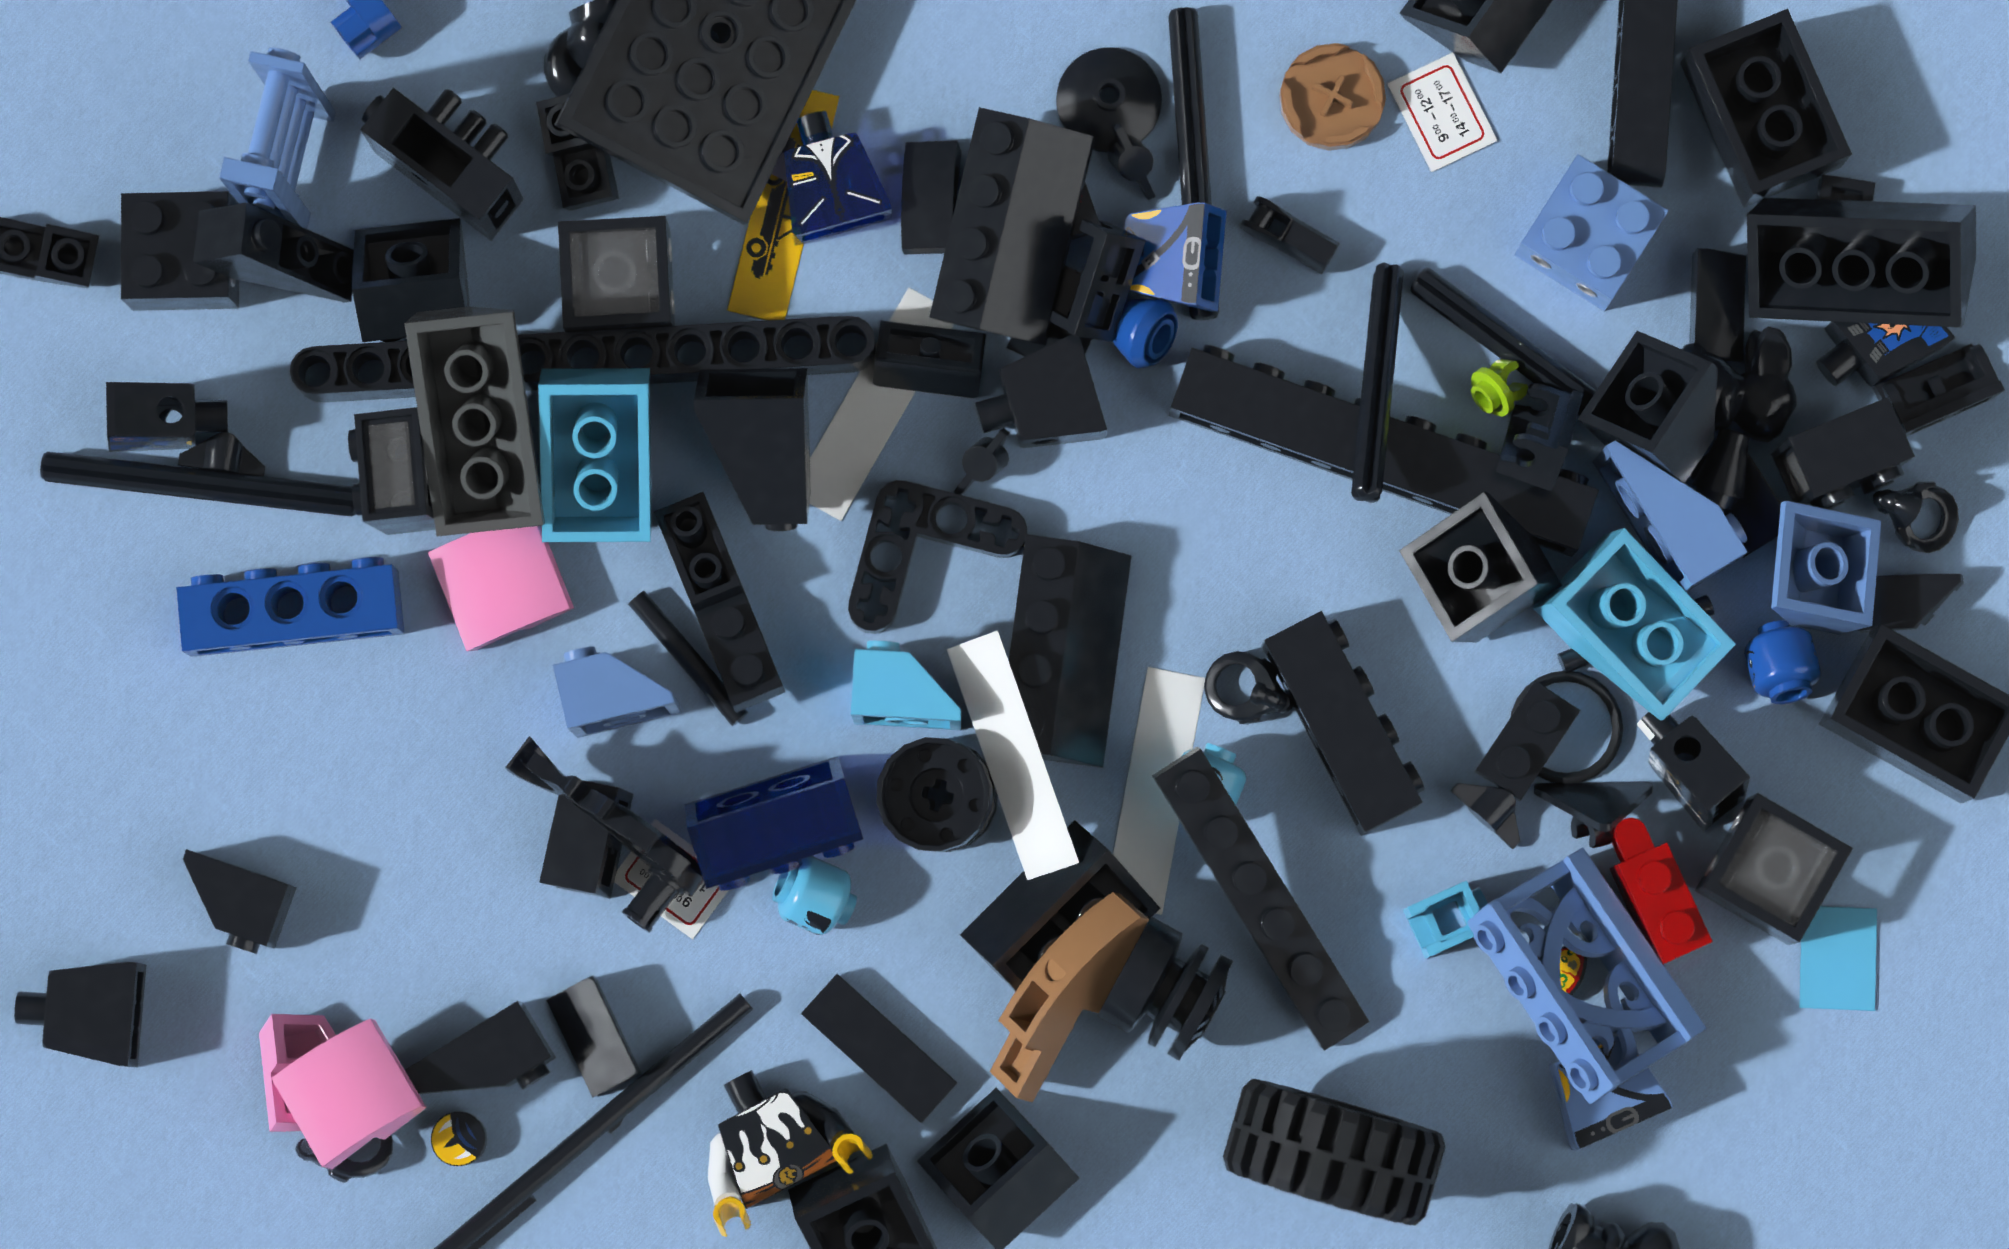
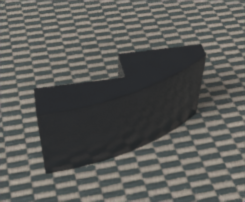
[536,94,619,211]
[901,140,962,255]
[0,217,99,288]

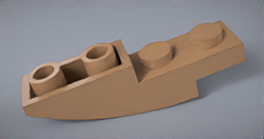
[990,892,1149,1102]

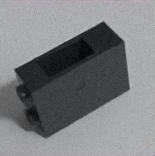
[360,87,524,241]

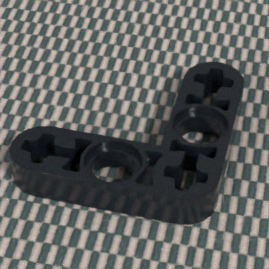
[848,480,1027,634]

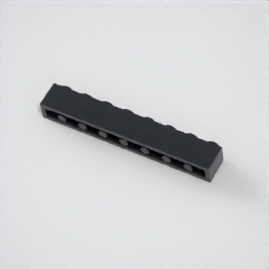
[1169,345,1599,557]

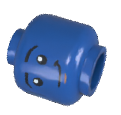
[1744,620,1821,704]

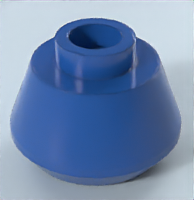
[1113,299,1178,369]

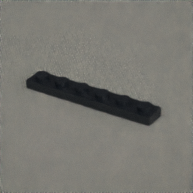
[1152,747,1370,1051]

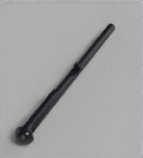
[434,993,753,1249]

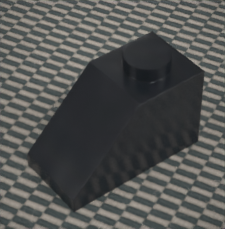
[182,849,297,954]

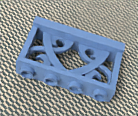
[1468,847,1707,1104]

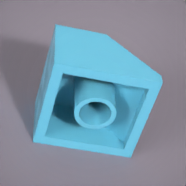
[851,641,962,730]

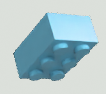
[539,368,652,542]

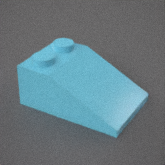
[1533,528,1736,721]

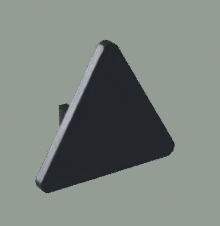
[1534,782,1653,848]

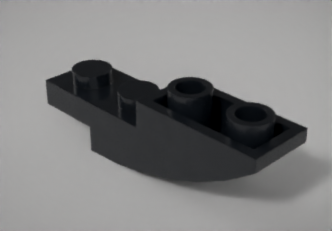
[654,492,786,712]

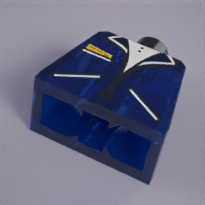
[784,111,892,246]

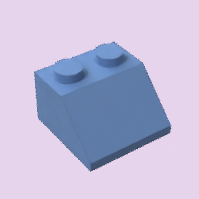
[1771,501,1881,635]
[553,646,682,738]

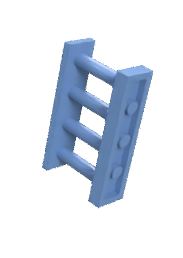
[219,47,336,229]

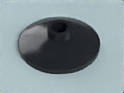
[1056,47,1162,152]

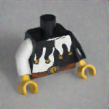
[708,1070,873,1237]

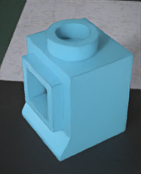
[1403,880,1488,959]

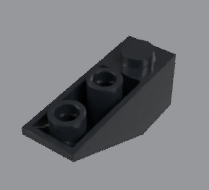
[193,202,354,303]

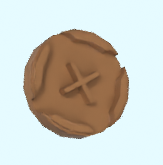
[1279,43,1386,151]

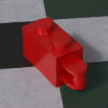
[1609,818,1713,964]

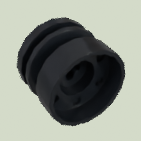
[876,737,998,852]
[1097,917,1233,1061]

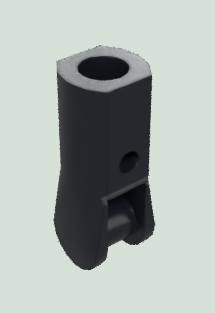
[1240,196,1340,274]

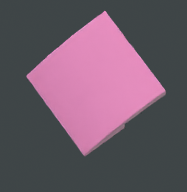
[428,526,574,651]
[271,1018,427,1169]

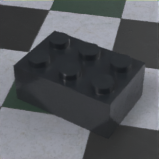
[1680,8,1852,208]
[1819,624,2009,804]

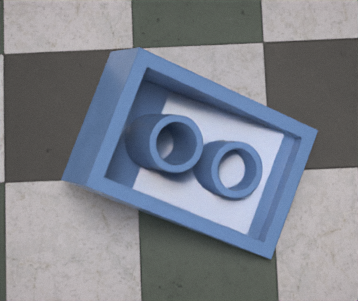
[1593,440,1747,592]

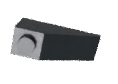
[405,1001,556,1094]

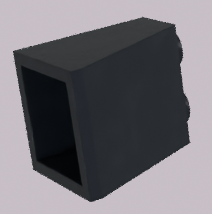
[694,368,811,531]

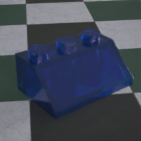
[684,756,863,891]

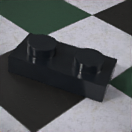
[1474,680,1581,801]

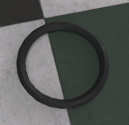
[1511,671,1623,784]

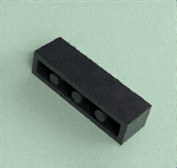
[1261,610,1425,836]

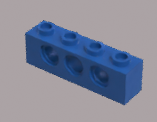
[176,557,404,657]

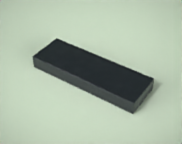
[801,974,957,1123]

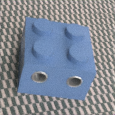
[1514,154,1669,311]

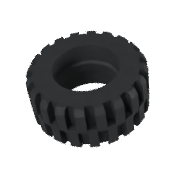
[1223,1079,1445,1226]

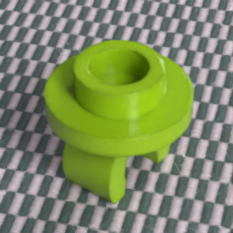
[1471,359,1528,417]

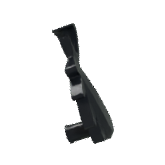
[505,736,704,933]

